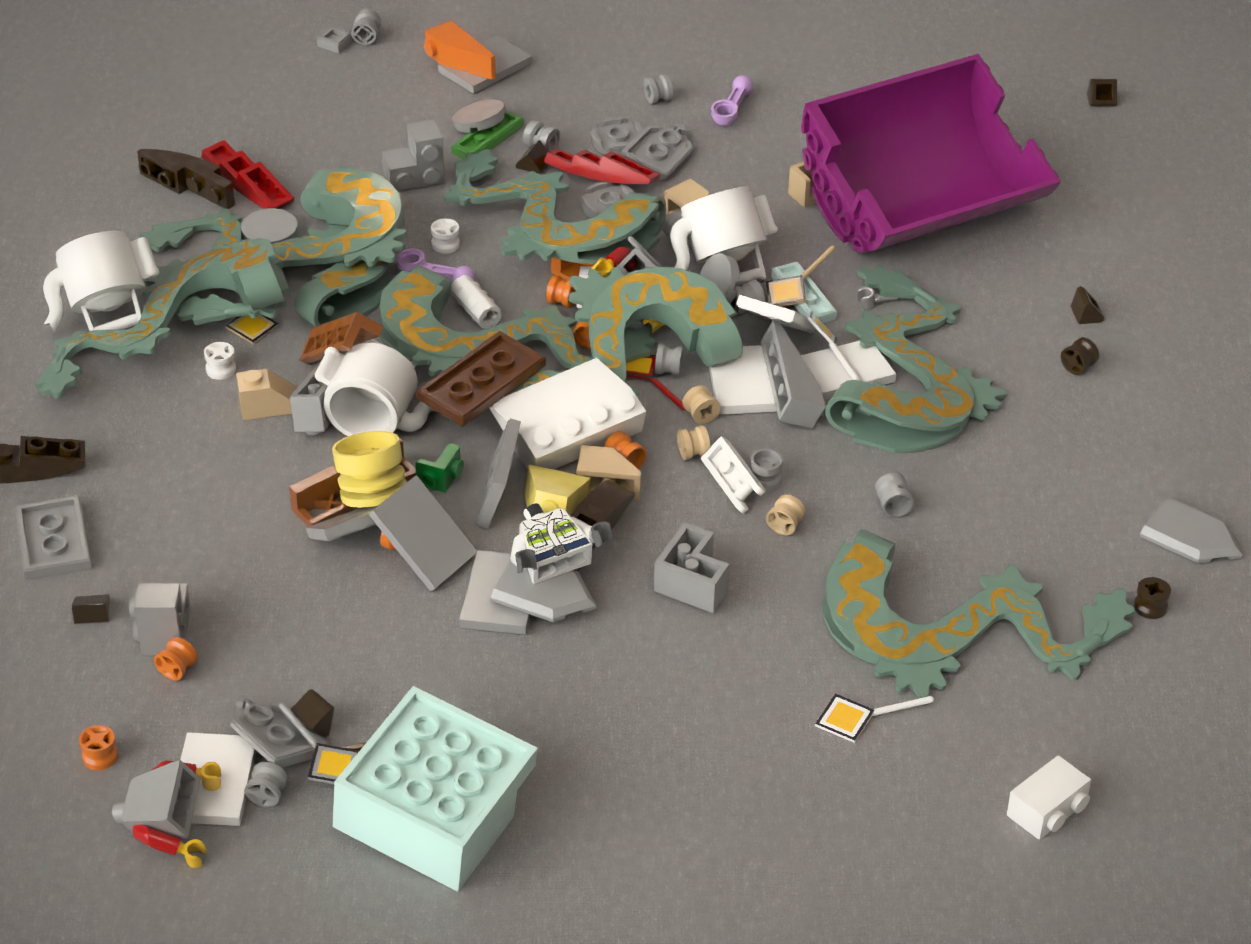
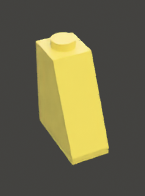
[524,464,590,516]

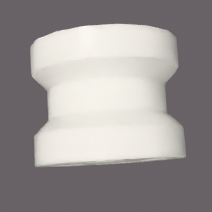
[431,218,460,254]
[204,342,236,380]

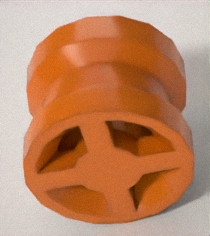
[546,275,576,308]
[154,637,198,681]
[79,725,118,771]

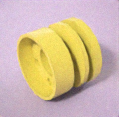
[332,431,407,508]

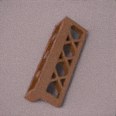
[299,312,383,364]
[289,438,416,526]

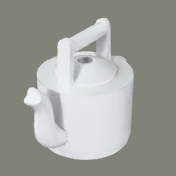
[670,186,778,285]
[43,230,160,332]
[315,339,436,436]

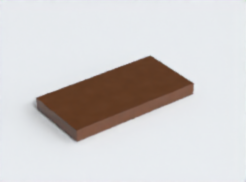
[416,331,546,427]

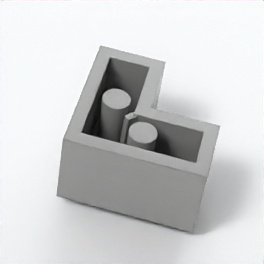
[381,119,445,191]
[654,522,729,613]
[129,583,191,655]

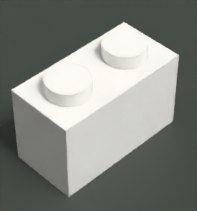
[1007,755,1091,840]

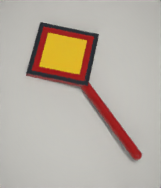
[626,354,686,411]

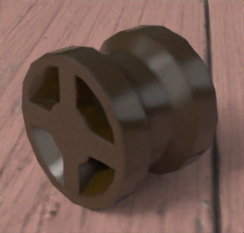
[1061,337,1099,375]
[1134,577,1171,619]

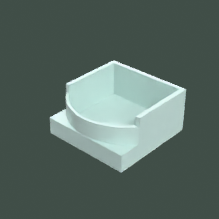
[333,686,538,892]

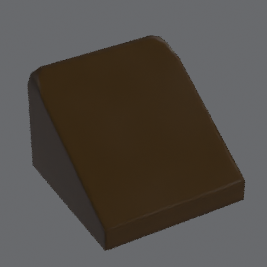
[72,594,110,624]

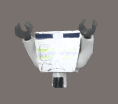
[510,503,614,584]

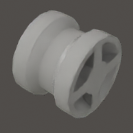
[644,74,673,104]
[655,344,684,377]
[244,762,288,808]

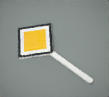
[807,311,860,381]
[815,693,934,743]

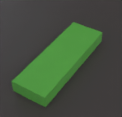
[451,111,524,160]

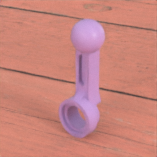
[711,75,753,126]
[396,248,476,283]

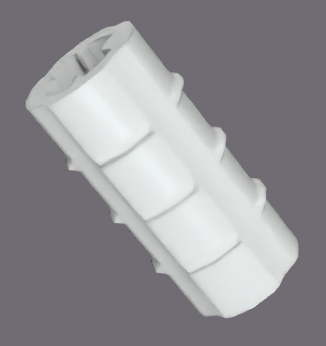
[451,275,502,329]

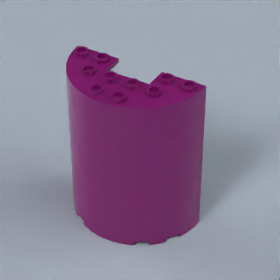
[801,54,1061,253]

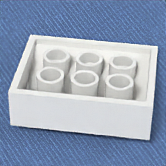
[489,358,646,469]

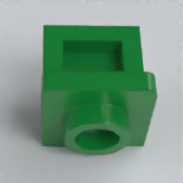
[415,443,464,493]

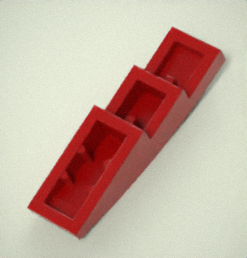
[201,140,294,209]
[544,148,661,184]

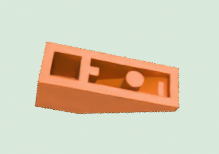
[424,20,496,80]

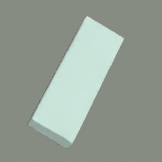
[771,262,837,323]

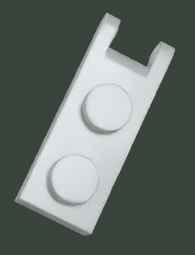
[700,436,766,514]

